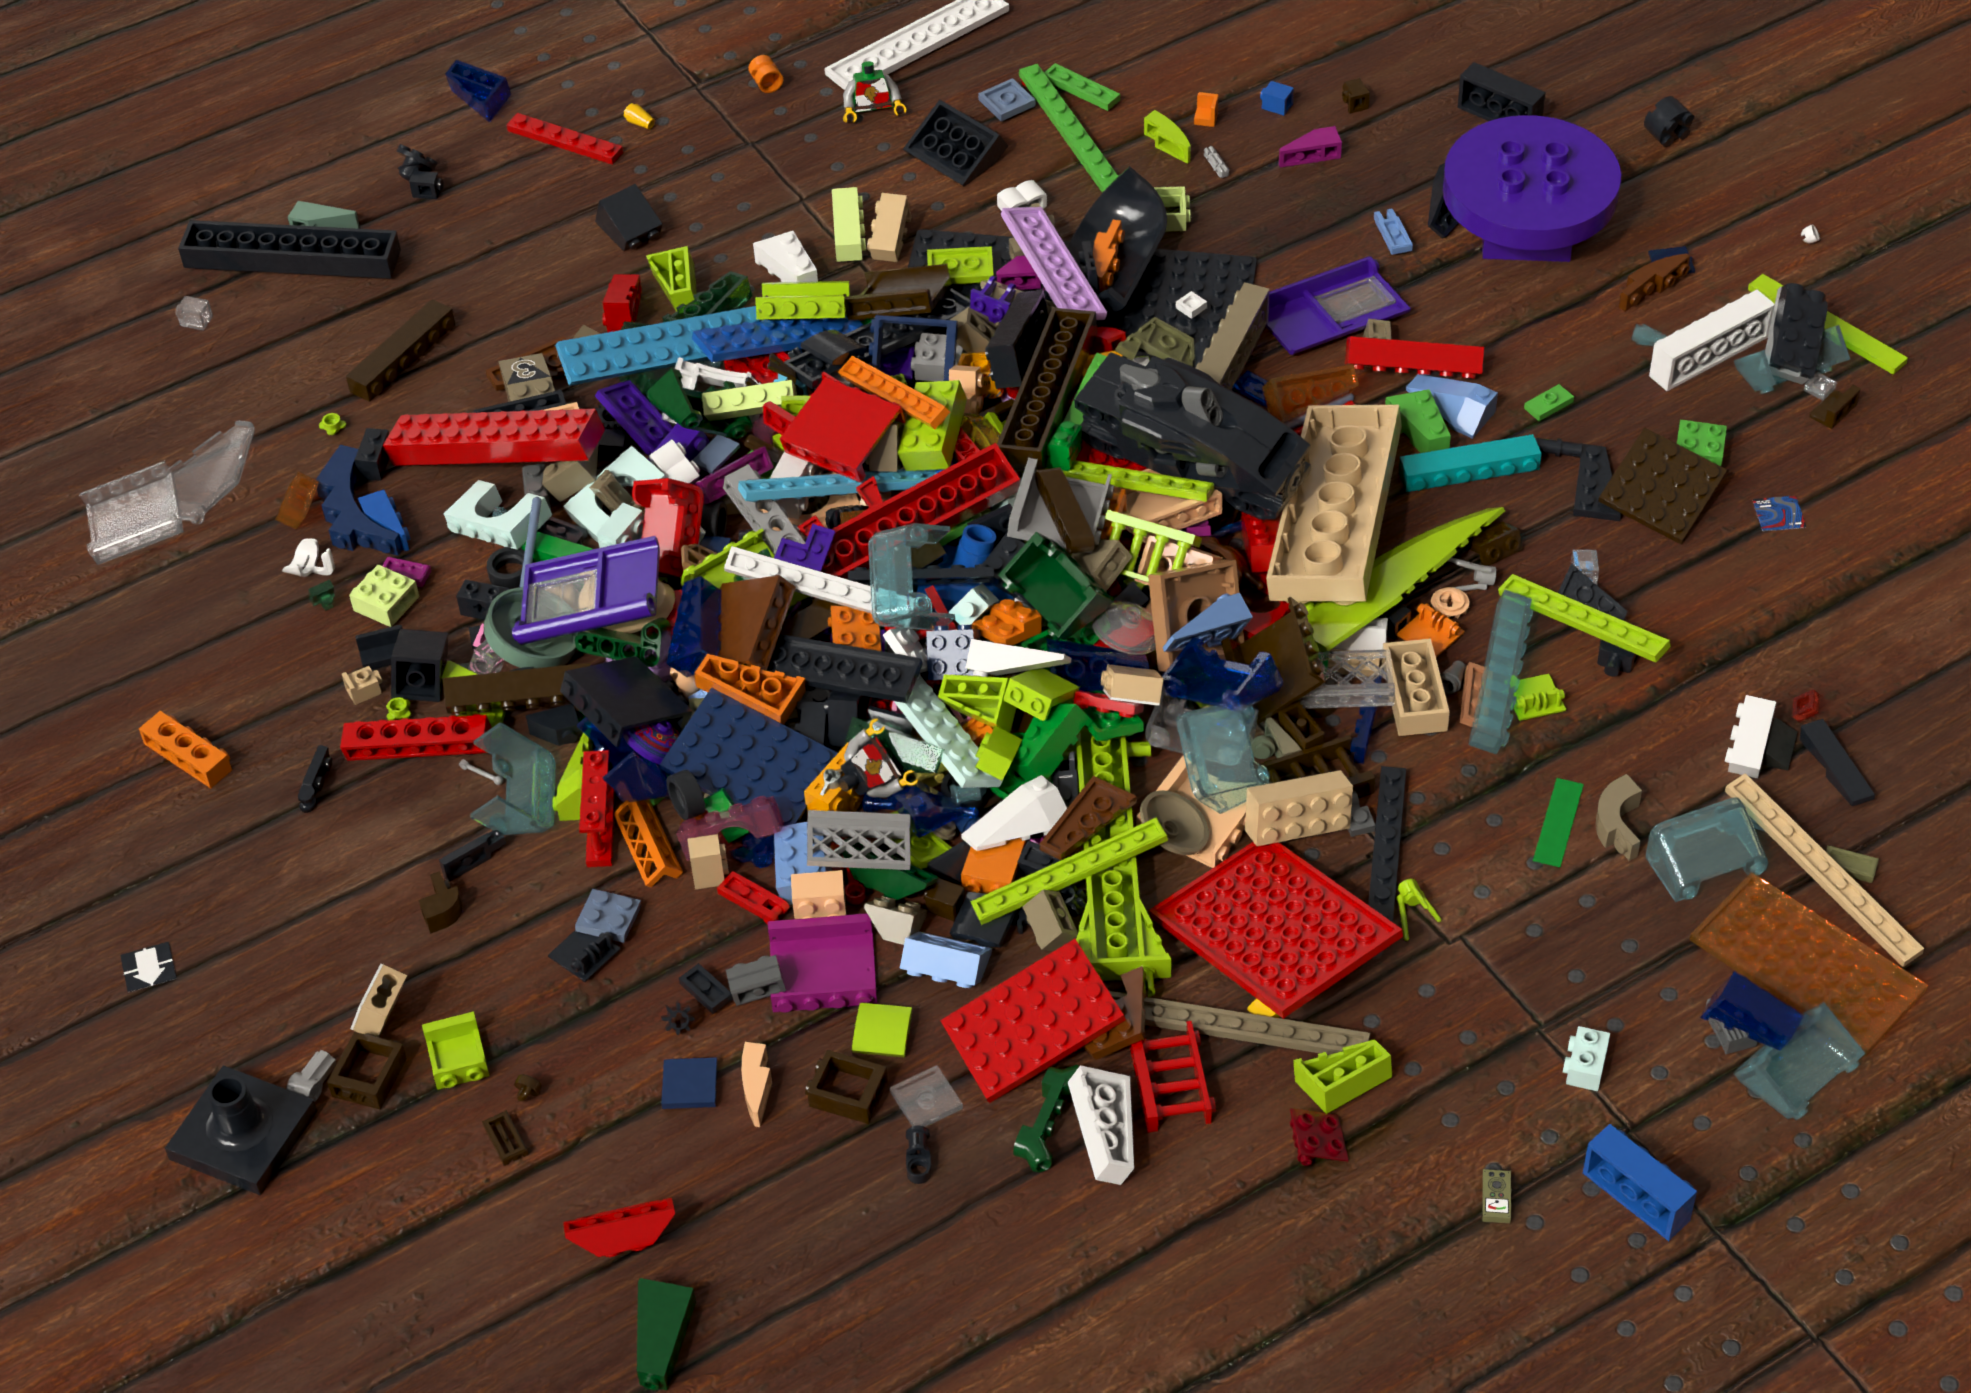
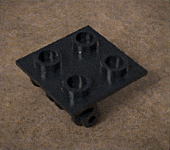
[548,930,621,982]

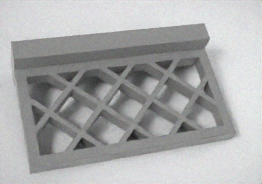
[807,810,910,870]

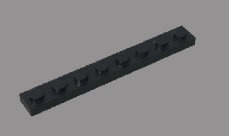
[1368,766,1406,922]

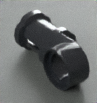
[906,1125,931,1184]

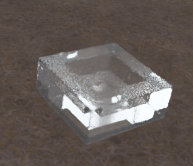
[1804,372,1837,401]

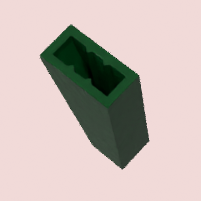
[637,1278,696,1390]

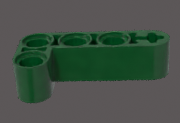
[575,618,672,667]

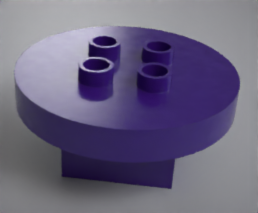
[1443,115,1621,262]

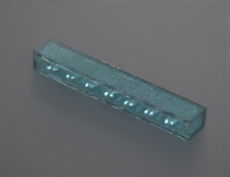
[1468,590,1533,754]

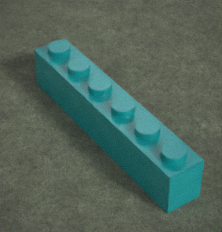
[1398,434,1542,492]

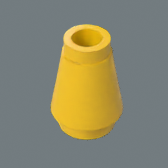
[624,103,655,130]

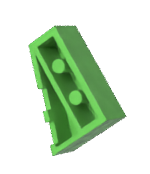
[1385,389,1451,453]

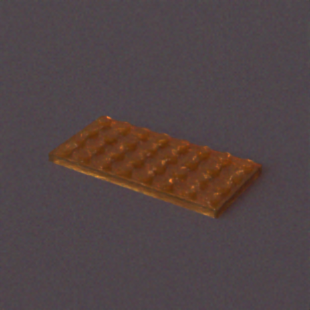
[1689,872,1928,1056]

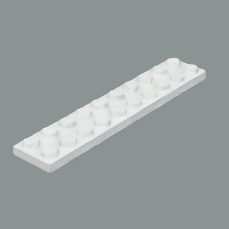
[825,0,1009,90]

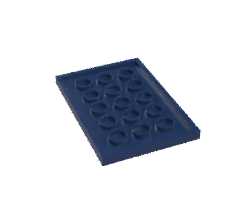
[660,688,838,828]

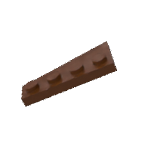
[486,336,567,391]
[1039,776,1136,860]

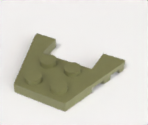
[1115,317,1194,367]

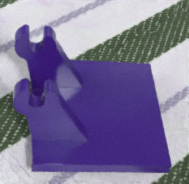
[970,276,1016,323]

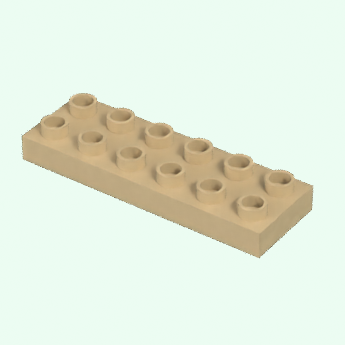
[1266,405,1402,605]

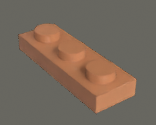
[1460,662,1492,730]

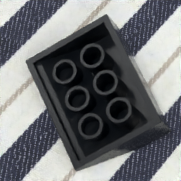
[903,99,1008,187]

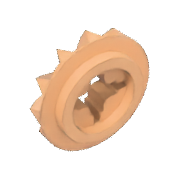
[1431,587,1469,618]

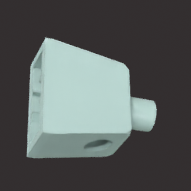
[949,583,999,625]

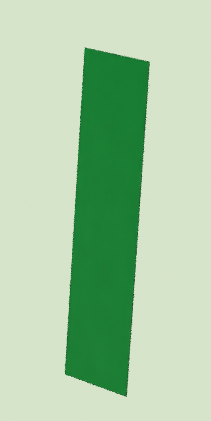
[1533,778,1584,867]

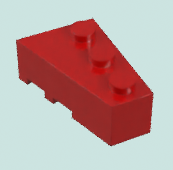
[602,274,642,333]

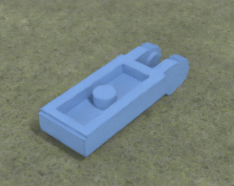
[1374,209,1413,255]

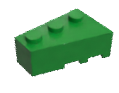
[1010,704,1092,782]

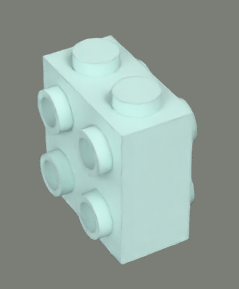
[597,503,644,548]

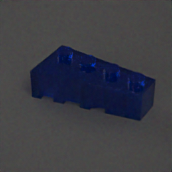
[666,576,721,677]
[1046,638,1149,691]

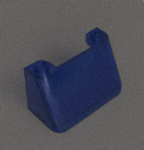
[1162,637,1283,711]

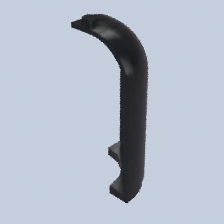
[1042,166,1167,315]

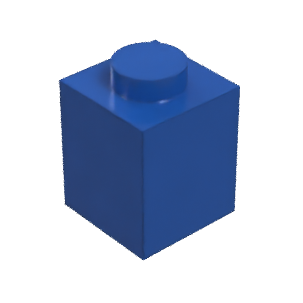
[1260,81,1294,116]

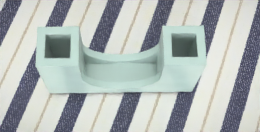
[563,446,666,542]
[444,480,552,550]

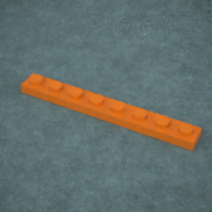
[838,356,950,429]

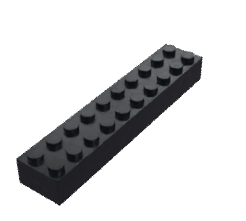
[178,220,401,279]

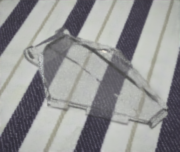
[160,420,255,524]

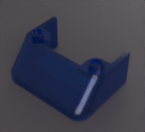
[577,717,670,803]

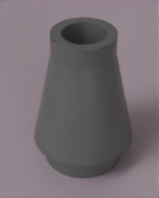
[1440,661,1466,694]

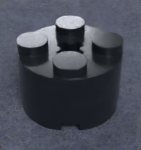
[1644,96,1694,147]

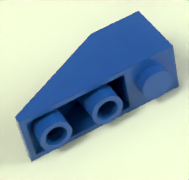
[358,489,410,551]

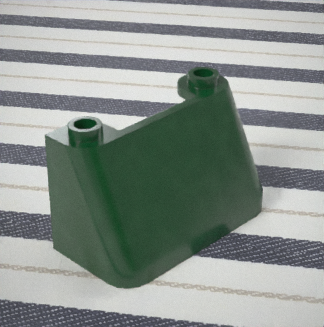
[647,368,753,439]
[998,532,1114,641]

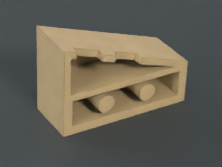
[867,193,912,262]

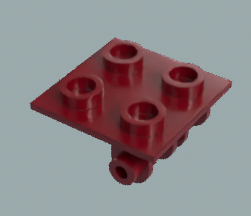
[1290,1108,1349,1166]

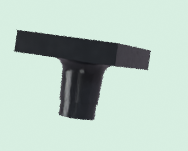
[165,1065,318,1196]

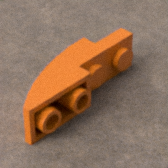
[1093,219,1125,292]

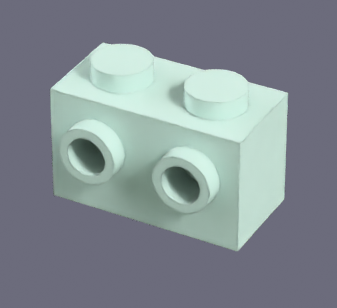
[1563,1026,1610,1091]

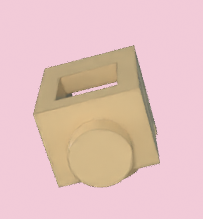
[342,666,382,705]

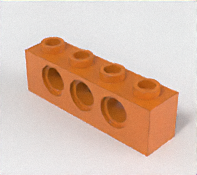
[139,711,232,788]

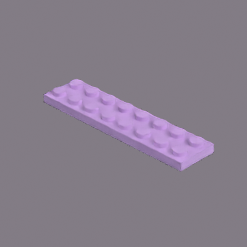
[1001,207,1107,320]

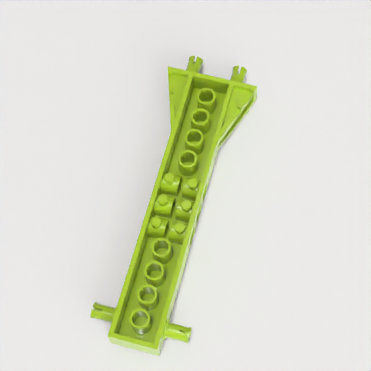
[1062,725,1171,997]

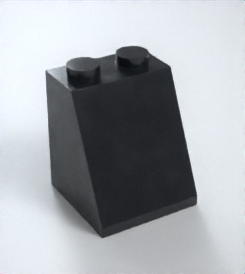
[595,184,662,251]
[391,629,448,702]

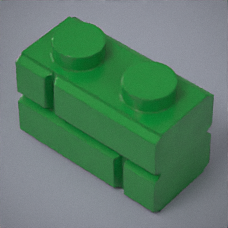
[1047,421,1083,471]

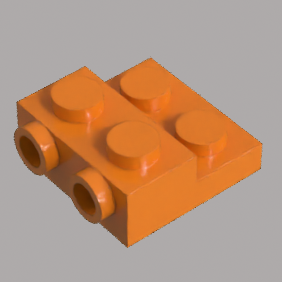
[972,599,1042,646]

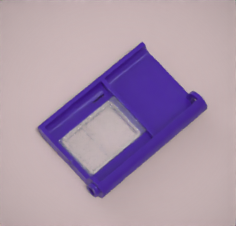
[1266,256,1411,355]
[512,536,660,645]

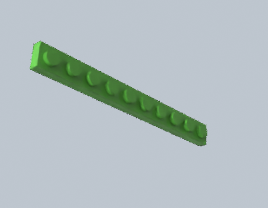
[1019,64,1118,192]

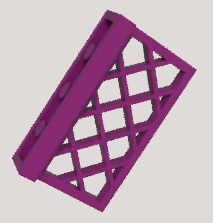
[693,447,774,504]

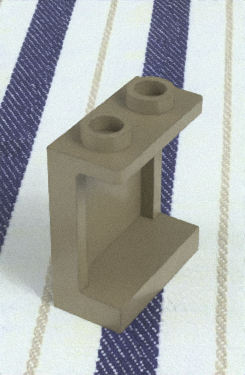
[1072,540,1132,591]

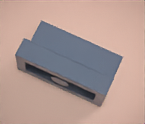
[693,435,740,480]

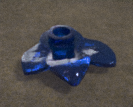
[731,832,775,868]

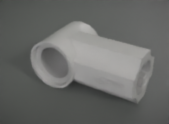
[286,1050,337,1102]

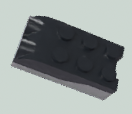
[1761,283,1828,384]

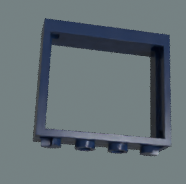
[866,315,958,394]

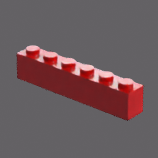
[1345,336,1484,379]

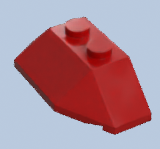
[563,1198,675,1257]

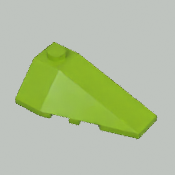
[553,727,594,821]

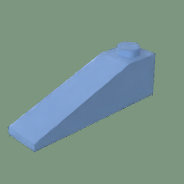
[1163,593,1253,652]

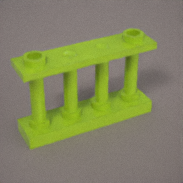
[1105,510,1202,583]

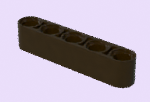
[1035,467,1095,554]

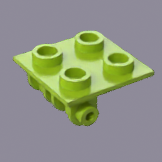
[1503,674,1566,721]

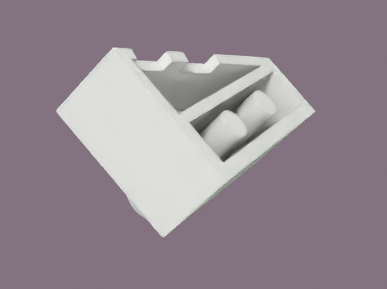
[753,231,818,282]
[1725,695,1776,778]

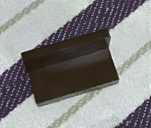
[1809,385,1861,429]

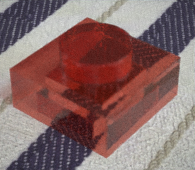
[1792,689,1820,722]

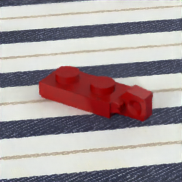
[1073,690,1144,718]

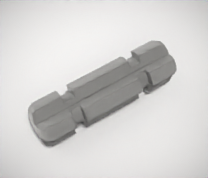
[1204,146,1229,178]

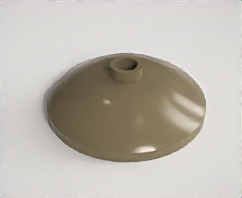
[1140,790,1209,855]

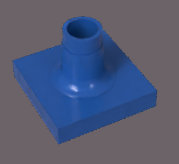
[915,524,1014,619]

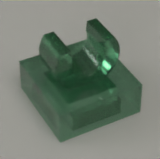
[308,579,335,611]

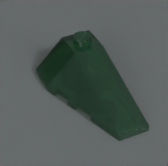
[845,717,945,773]

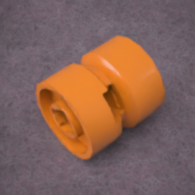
[748,55,783,93]

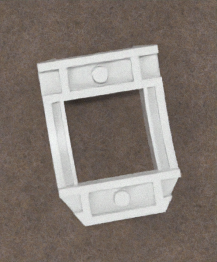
[662,357,761,433]

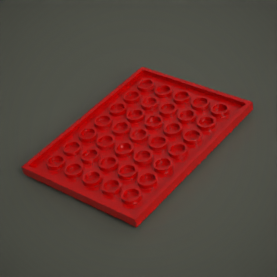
[1149,842,1403,1019]

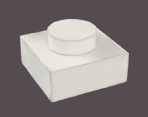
[1176,291,1207,319]

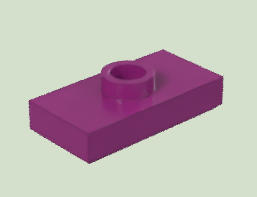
[382,557,431,588]

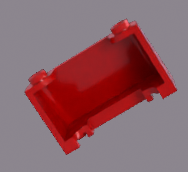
[632,478,704,578]

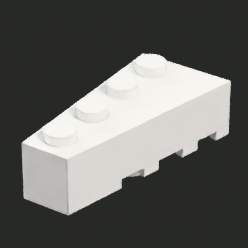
[1068,1065,1134,1185]

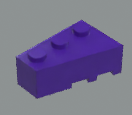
[647,423,710,463]

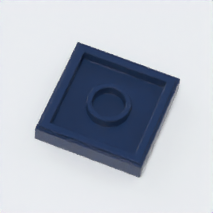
[661,1057,718,1109]

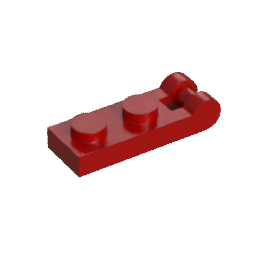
[717,871,789,924]

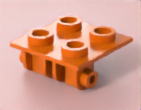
[1397,603,1465,657]
[828,606,881,651]

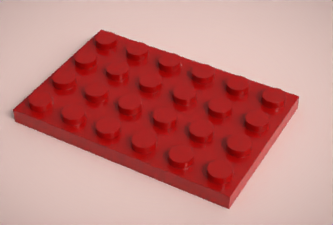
[940,939,1126,1103]

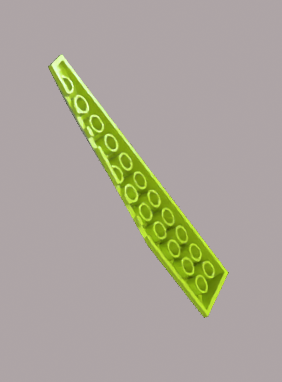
[1303,507,1505,651]

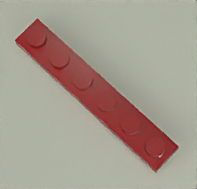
[507,113,623,165]

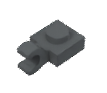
[1348,791,1376,837]

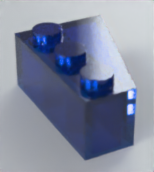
[1700,971,1803,1051]

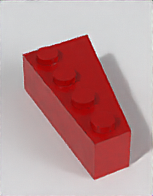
[1241,510,1283,573]

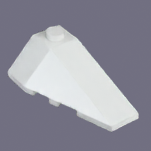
[966,639,1072,677]

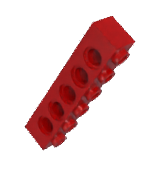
[340,714,493,761]

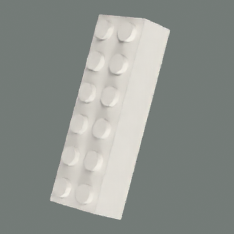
[1649,290,1775,391]

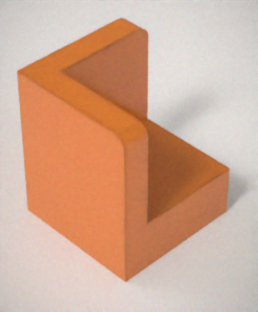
[1194,92,1218,127]

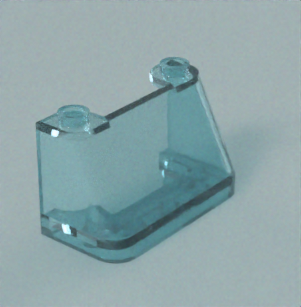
[1176,699,1270,814]
[1645,797,1768,902]
[1733,1002,1865,1120]

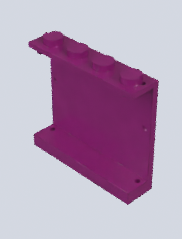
[768,913,877,1013]

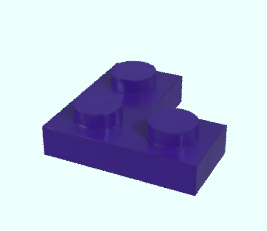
[774,524,835,572]

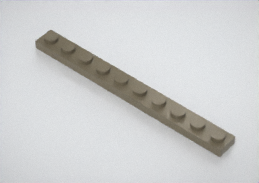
[1109,991,1370,1055]

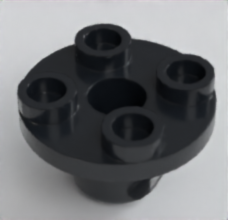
[396,144,438,181]

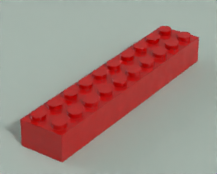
[383,409,605,466]
[813,443,1020,599]

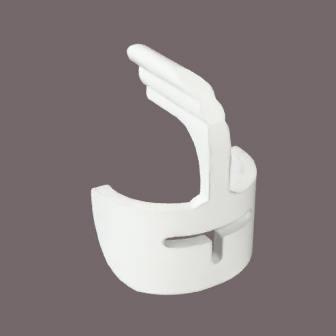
[282,539,335,577]

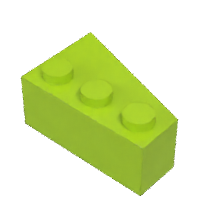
[646,246,698,313]

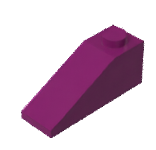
[1279,126,1342,168]

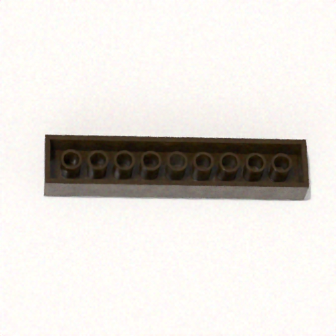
[997,308,1097,471]

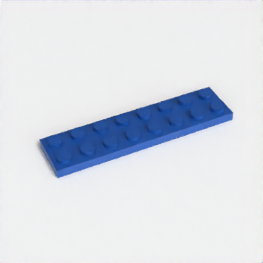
[692,315,864,362]

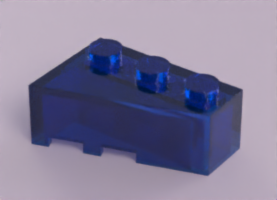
[445,60,512,122]

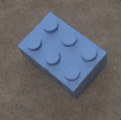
[774,822,832,905]

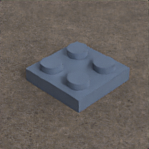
[978,78,1035,121]
[575,889,641,943]

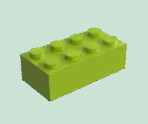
[897,380,967,471]

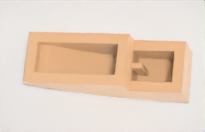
[741,1042,772,1127]

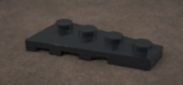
[1573,444,1621,521]

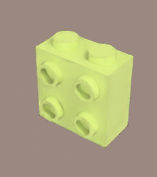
[349,565,419,627]

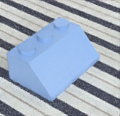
[900,932,992,988]

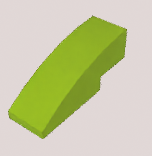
[1144,110,1191,164]

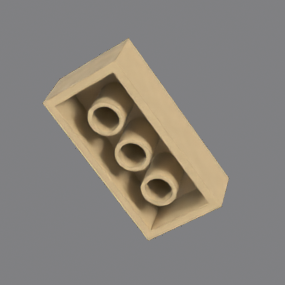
[1381,638,1450,736]
[1245,770,1353,846]

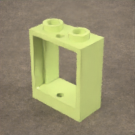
[1154,187,1190,232]

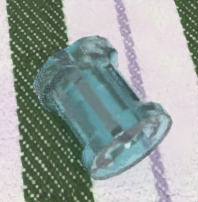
[950,784,981,807]

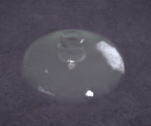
[1092,600,1156,655]

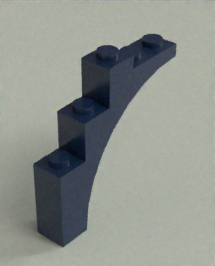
[314,444,403,556]

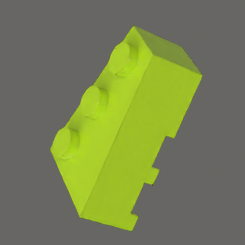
[938,675,1017,733]
[1293,1040,1392,1114]

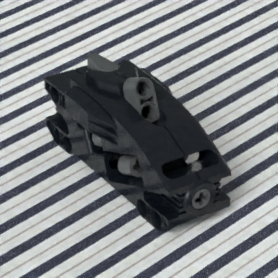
[1074,352,1311,520]

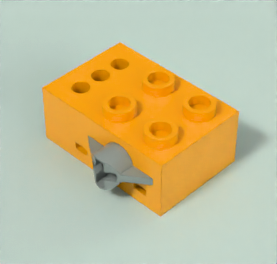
[804,742,868,819]

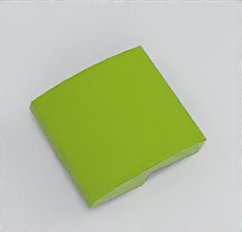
[852,1003,912,1057]

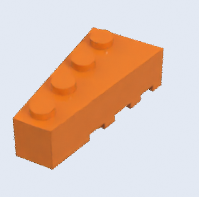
[695,654,806,725]

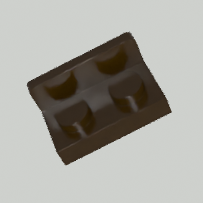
[1466,522,1523,566]

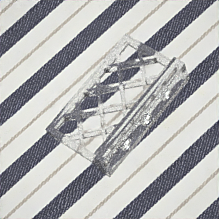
[1295,649,1395,708]

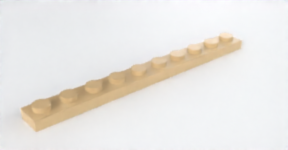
[1725,773,1924,967]

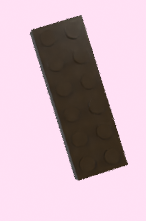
[443,663,591,716]

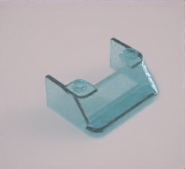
[1734,325,1850,394]
[868,523,955,630]
[470,722,556,835]

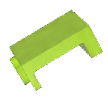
[1003,668,1080,721]
[422,1011,489,1090]

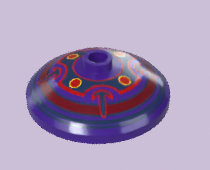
[622,720,680,765]

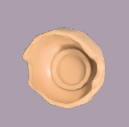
[670,664,699,702]

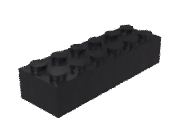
[985,290,1049,389]

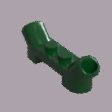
[1013,1065,1079,1173]

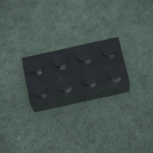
[1457,62,1546,121]

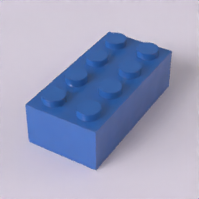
[1583,1124,1697,1241]

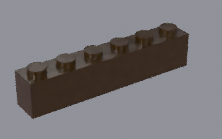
[346,299,455,402]

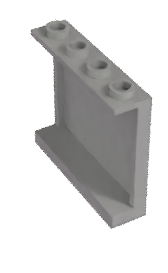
[1007,458,1114,554]

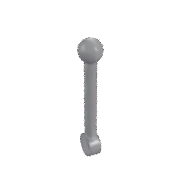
[459,759,503,785]

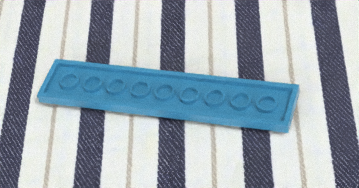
[555,306,765,386]

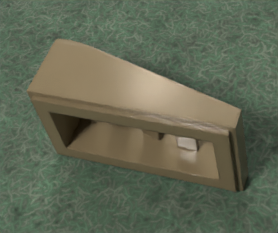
[1265,717,1302,758]

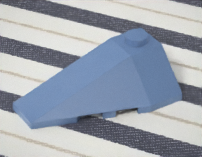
[1406,374,1498,439]

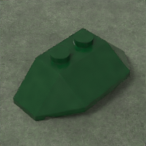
[839,837,938,900]

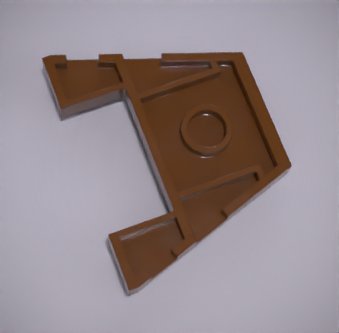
[1083,966,1146,1060]

